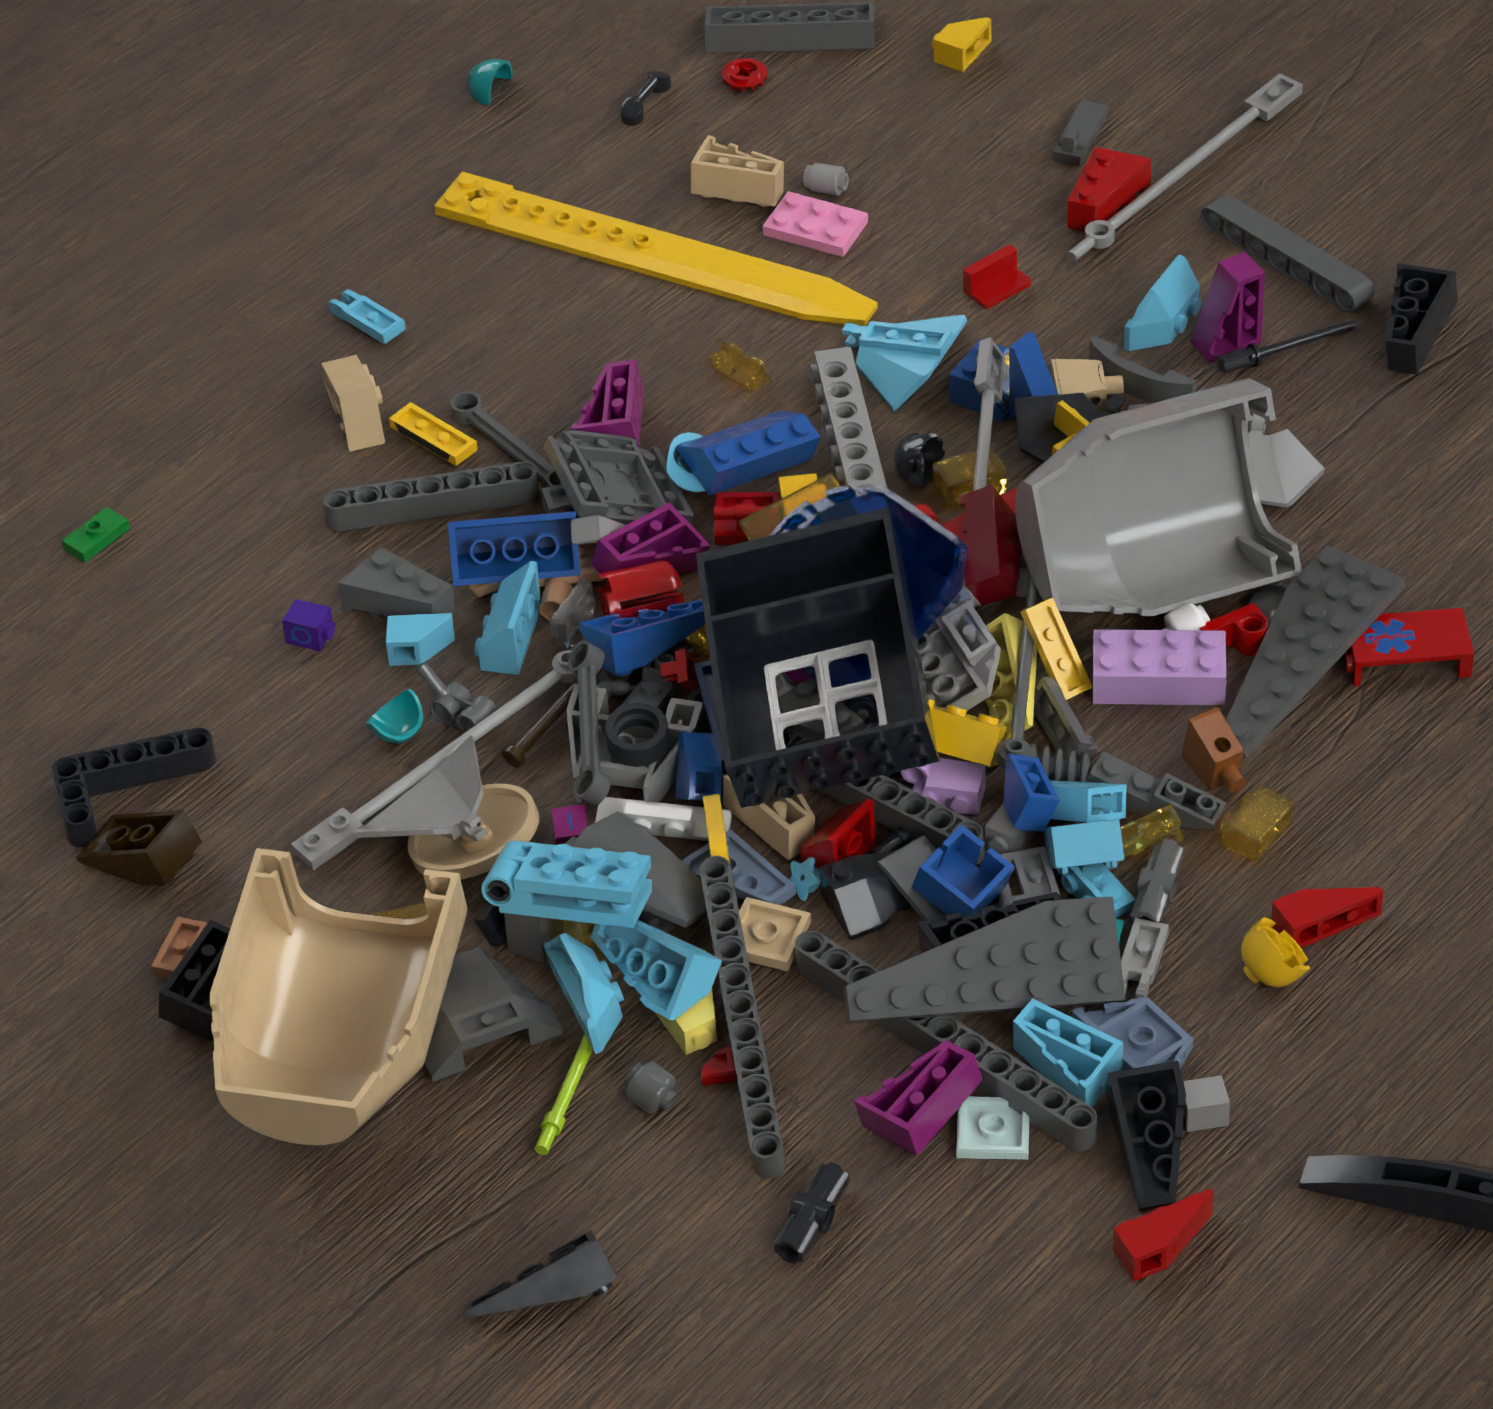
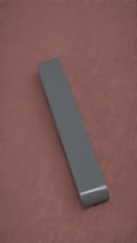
[1200,194,1375,312]
[322,462,539,531]

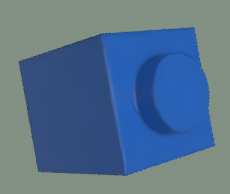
[1003,754,1060,832]

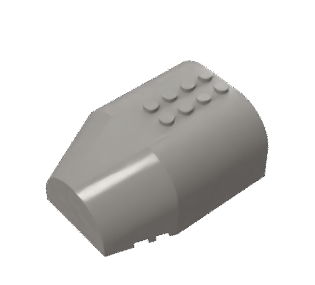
[1015,378,1302,616]

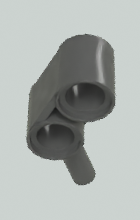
[416,661,497,734]

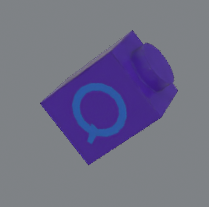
[282,599,336,651]

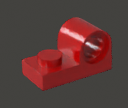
[1200,603,1268,656]

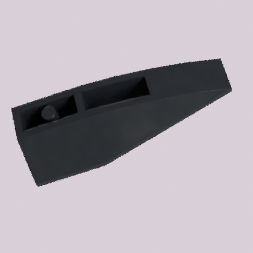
[1299,1155,1493,1232]

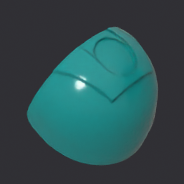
[468,59,513,105]
[365,689,423,744]

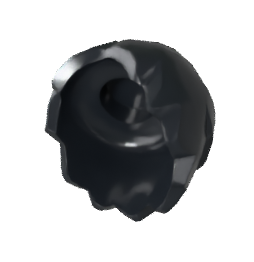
[894,433,946,487]

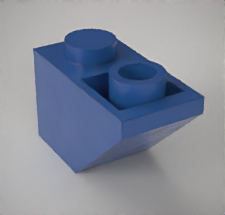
[675,732,722,800]

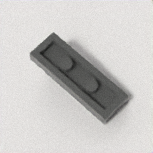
[1053,100,1108,166]
[1034,676,1098,762]

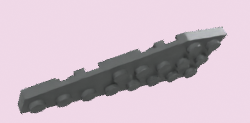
[1226,545,1406,759]
[844,896,1126,1023]

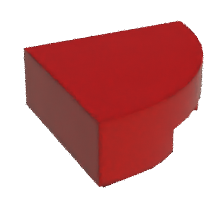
[701,1046,737,1086]

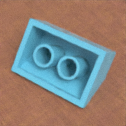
[475,561,541,675]

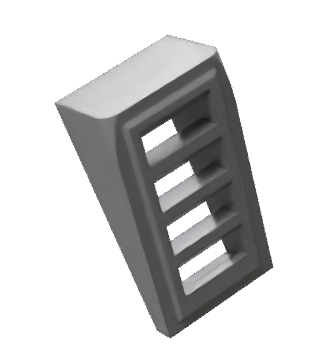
[571,515,626,544]

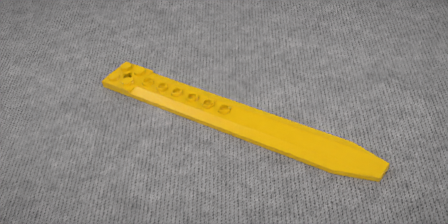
[434,171,878,326]

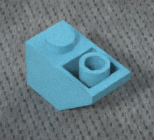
[386,613,455,666]

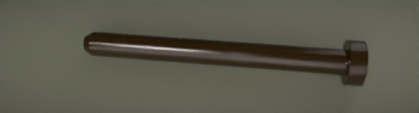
[502,668,603,768]

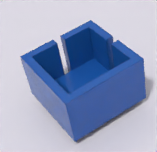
[912,824,1015,917]

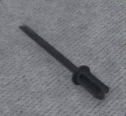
[1217,321,1357,373]

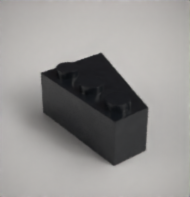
[158,920,230,1042]

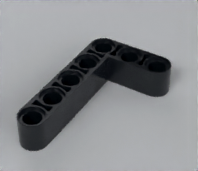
[52,727,216,847]

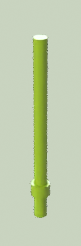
[535,1034,593,1155]

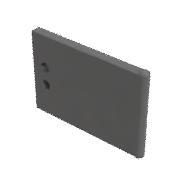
[877,835,947,923]

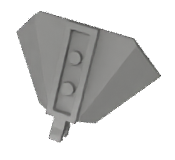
[1248,414,1325,507]
[351,734,487,842]

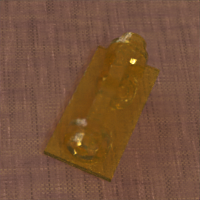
[709,339,771,390]

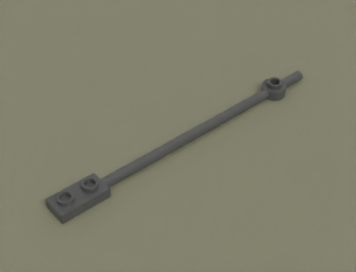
[997,551,1039,786]

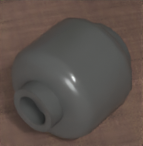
[623,1061,678,1114]

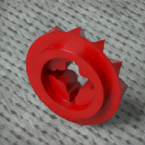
[722,58,767,92]

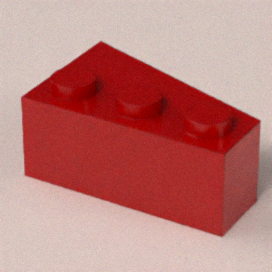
[1067,147,1151,232]

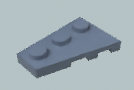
[681,829,796,905]

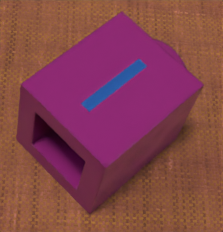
[551,804,588,845]

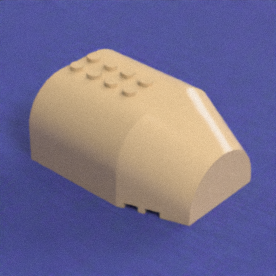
[210,848,467,1145]

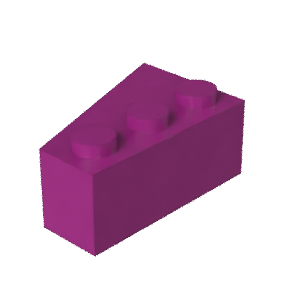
[1190,252,1265,363]
[570,359,644,447]
[590,502,710,573]
[854,1040,983,1156]

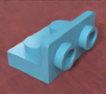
[1061,863,1136,919]

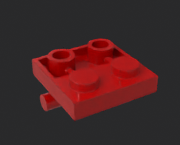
[714,492,780,545]

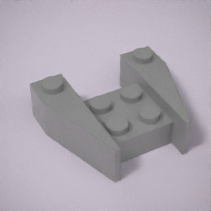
[567,684,705,803]

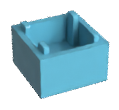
[1044,819,1124,875]

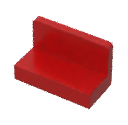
[963,244,1031,309]

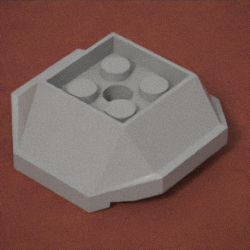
[857,600,1001,710]

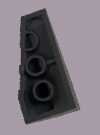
[819,851,911,940]
[1104,1061,1186,1211]

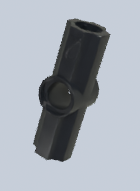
[774,1162,849,1264]

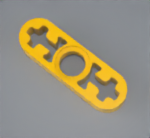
[703,794,731,867]

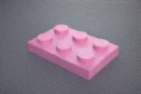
[763,191,868,257]

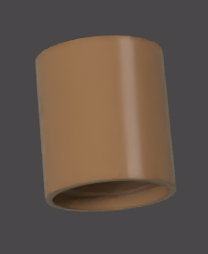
[539,578,574,622]

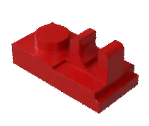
[660,649,701,693]

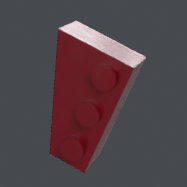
[959,484,1022,606]

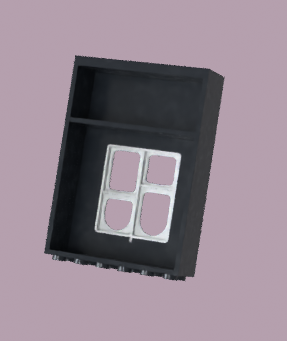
[696,507,939,808]

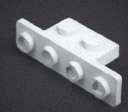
[595,797,732,841]

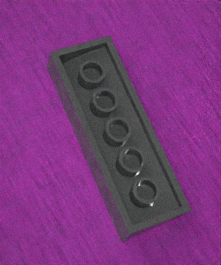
[705,2,875,53]

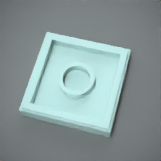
[956,1096,1029,1160]

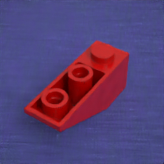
[1113,1188,1214,1282]

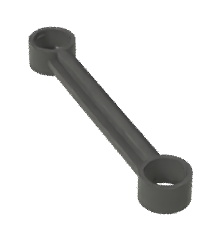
[450,391,561,487]
[568,641,611,806]

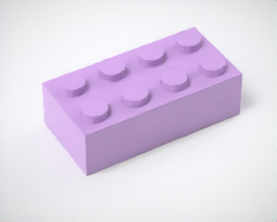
[1093,630,1226,705]

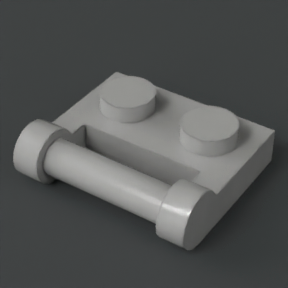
[998,846,1060,908]

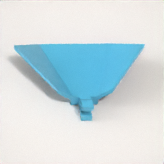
[842,315,967,412]

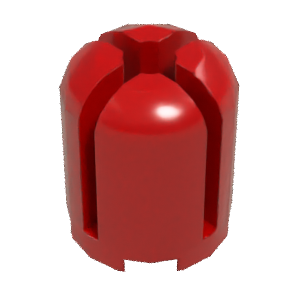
[597,560,685,618]

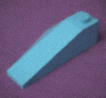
[591,920,722,1021]

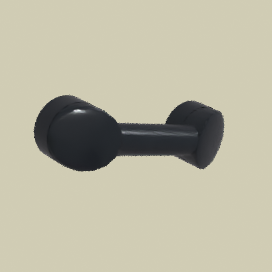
[621,71,671,126]

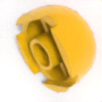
[1241,917,1310,988]

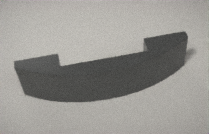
[1089,335,1196,403]

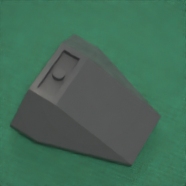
[424,947,563,1082]

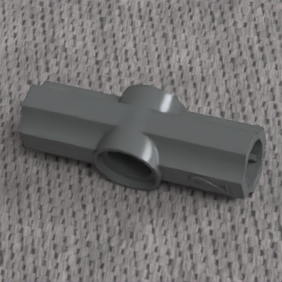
[1130,839,1184,925]

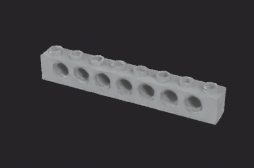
[810,347,893,517]

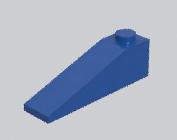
[579,600,705,676]

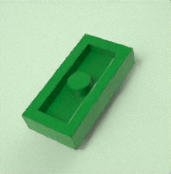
[62,507,130,563]

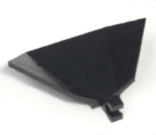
[1014,392,1125,463]

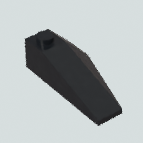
[464,1230,617,1318]

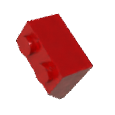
[800,798,875,872]

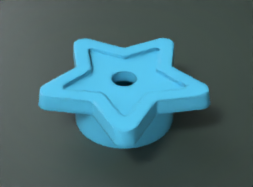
[789,857,821,901]

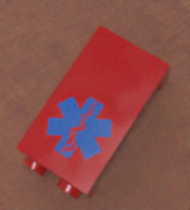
[1344,608,1474,686]

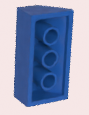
[677,410,821,495]
[448,511,581,586]

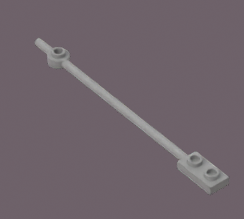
[1067,73,1303,262]
[958,337,1006,609]
[291,650,578,871]

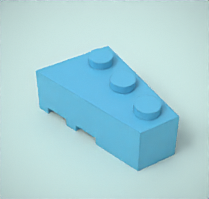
[1013,998,1123,1107]

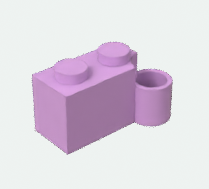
[901,758,986,816]

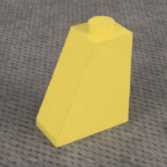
[655,950,717,1055]

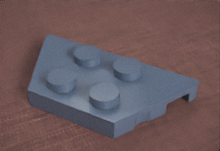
[1072,997,1193,1070]

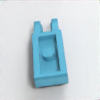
[328,289,406,344]

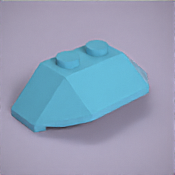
[1124,255,1202,351]
[543,933,624,1054]

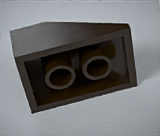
[76,810,202,886]

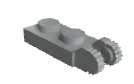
[1121,918,1169,998]

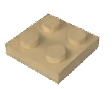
[739,897,811,972]

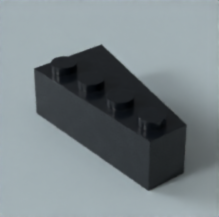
[1386,263,1458,374]

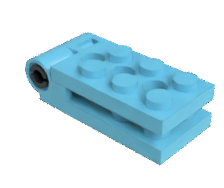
[481,841,652,928]

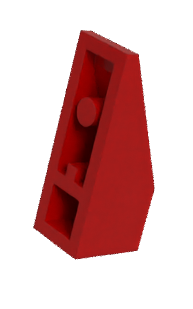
[1271,887,1383,948]

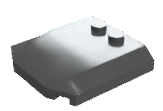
[543,430,694,525]

